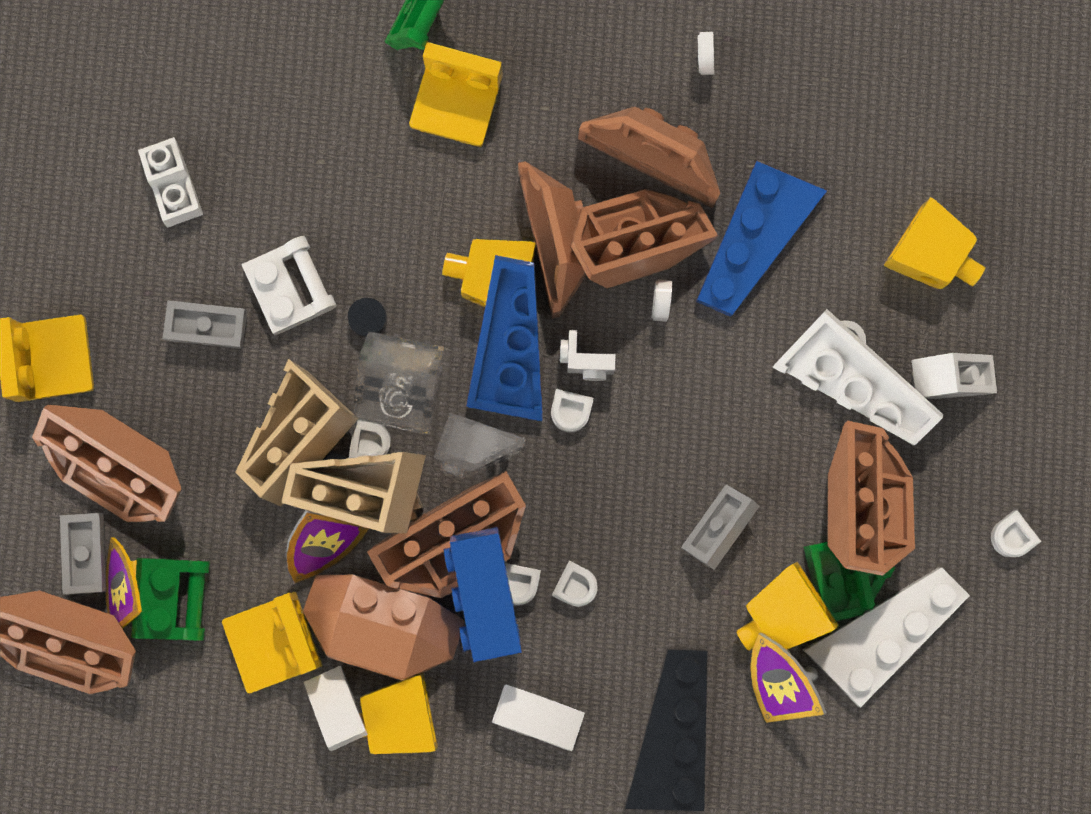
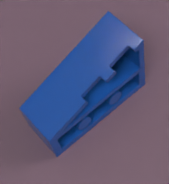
[444,527,522,662]

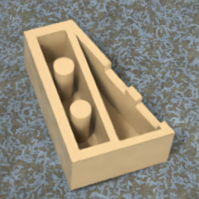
[235,359,358,506]
[281,452,426,534]

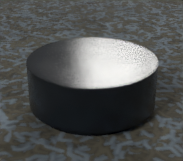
[347,298,387,338]

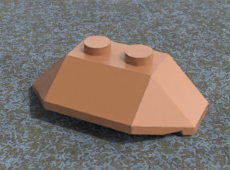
[578,107,720,208]
[518,161,586,319]
[571,189,718,288]
[32,405,182,522]
[828,421,915,576]
[367,471,526,598]
[303,574,465,681]
[0,591,136,694]

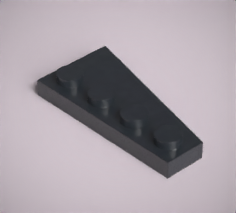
[624,649,708,811]

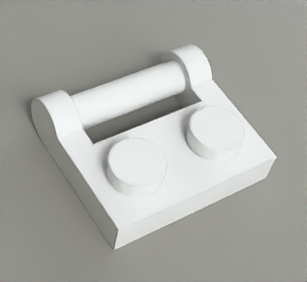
[241,236,337,336]

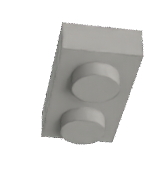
[162,300,247,349]
[681,485,760,570]
[60,513,106,594]

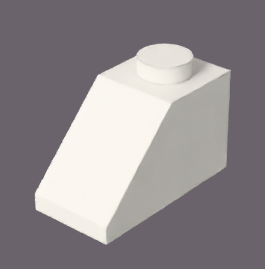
[911,353,997,399]

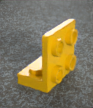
[409,42,503,147]
[0,315,94,402]
[222,592,323,693]

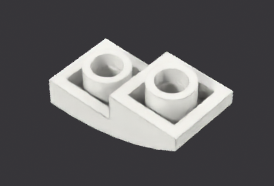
[138,137,203,228]
[304,666,368,751]
[492,685,585,751]

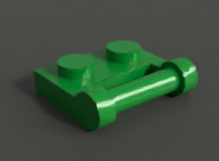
[384,0,445,50]
[131,558,210,641]

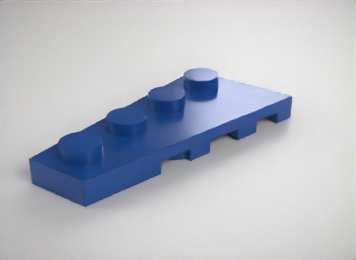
[696,161,827,317]
[466,255,543,421]

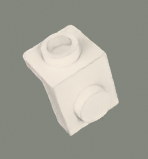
[560,330,616,381]

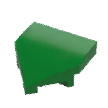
[804,541,895,621]

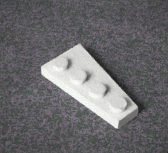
[773,309,944,445]
[802,568,970,707]

